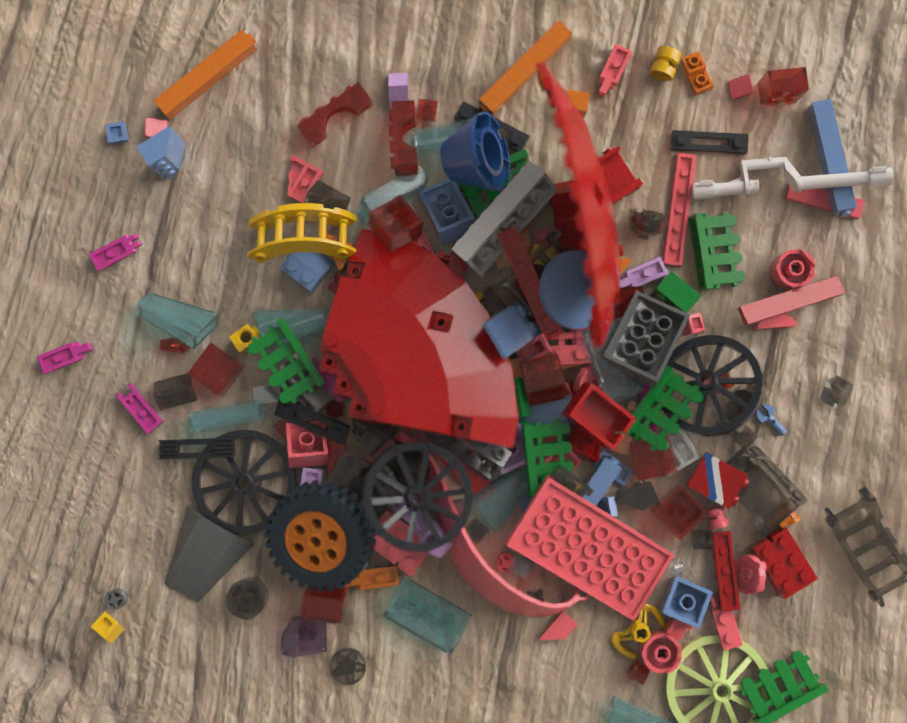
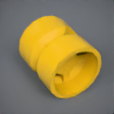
[649,46,681,81]

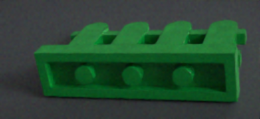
[456,149,529,218]
[688,211,745,292]
[247,317,326,404]
[626,366,703,452]
[521,418,576,501]
[740,651,829,723]

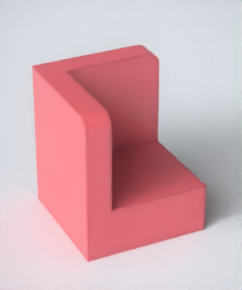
[663,617,693,640]

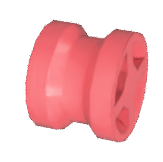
[496,552,516,573]

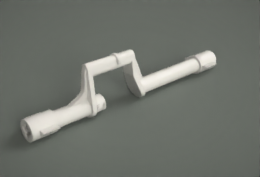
[692,157,893,200]

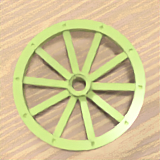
[665,634,769,723]

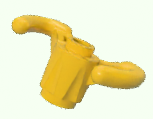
[611,602,666,659]

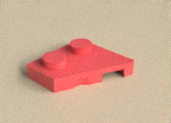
[287,155,324,203]

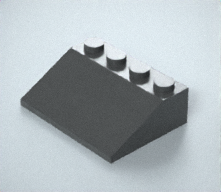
[603,290,690,389]

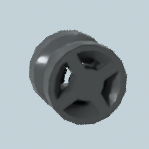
[104,588,128,610]

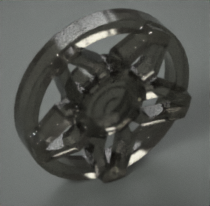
[330,647,366,685]

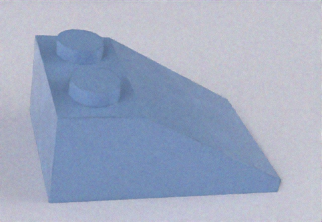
[418,179,475,246]
[483,301,537,359]

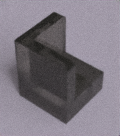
[820,375,853,409]

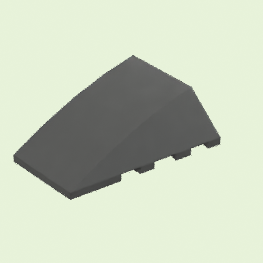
[165,505,255,602]

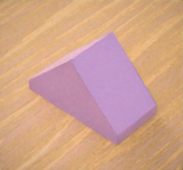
[388,73,409,111]

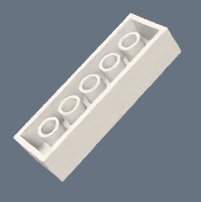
[452,161,558,277]

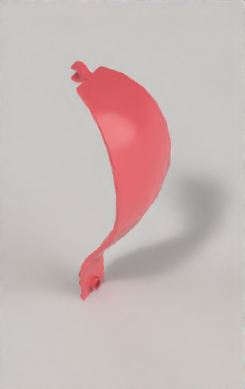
[394,428,590,618]

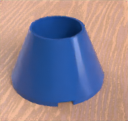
[440,112,510,191]

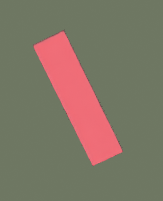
[785,185,865,219]

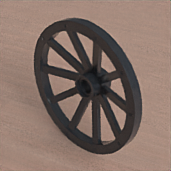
[662,335,764,437]
[192,430,297,534]
[363,442,473,552]

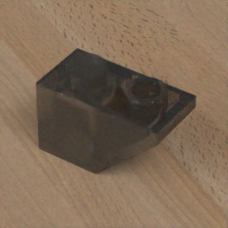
[304,180,351,211]
[614,479,660,511]

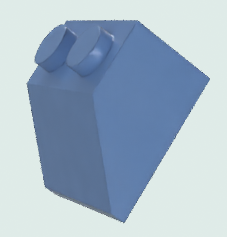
[280,252,336,293]
[662,576,713,629]

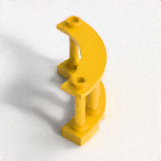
[246,203,357,264]

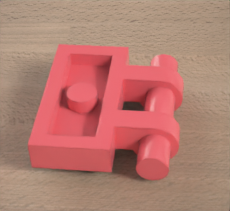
[550,329,591,366]

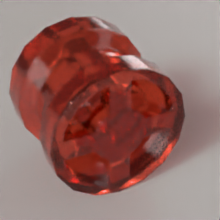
[627,660,650,685]

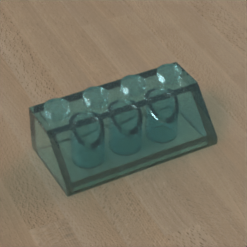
[581,317,645,402]
[383,576,472,655]

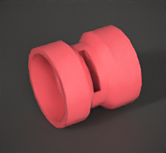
[705,506,729,530]

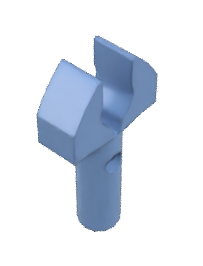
[755,405,787,436]

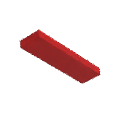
[710,531,741,611]

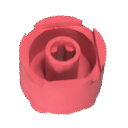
[770,249,815,291]
[638,630,682,674]

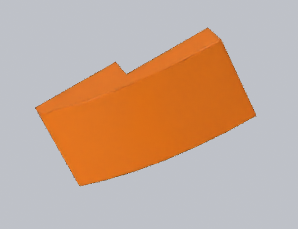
[681,51,714,96]

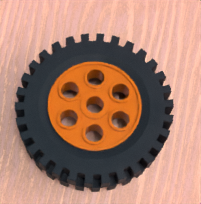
[264,480,376,592]

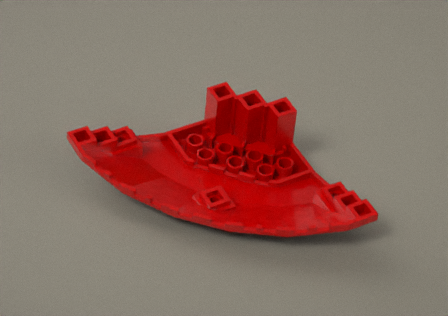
[536,62,623,348]
[319,229,519,448]

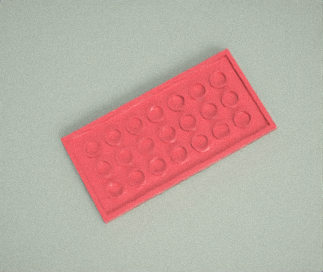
[505,476,674,621]

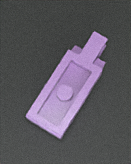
[620,257,668,291]

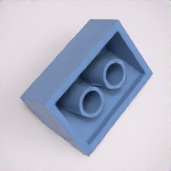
[136,126,185,180]

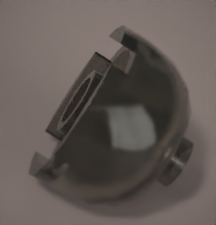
[628,208,668,240]

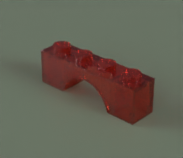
[297,82,373,149]
[388,100,418,176]

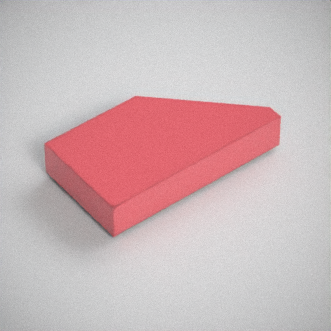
[539,611,578,641]

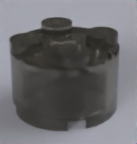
[226,577,269,620]

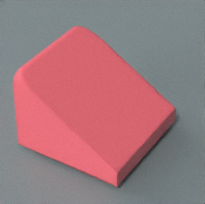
[728,74,753,99]
[145,118,168,139]
[682,312,706,336]

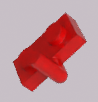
[436,241,468,280]

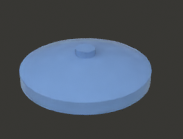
[539,250,594,329]

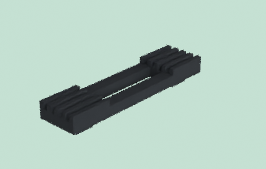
[454,101,529,152]
[671,130,749,154]
[274,399,351,445]
[159,438,235,459]

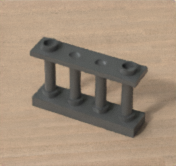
[424,424,512,481]

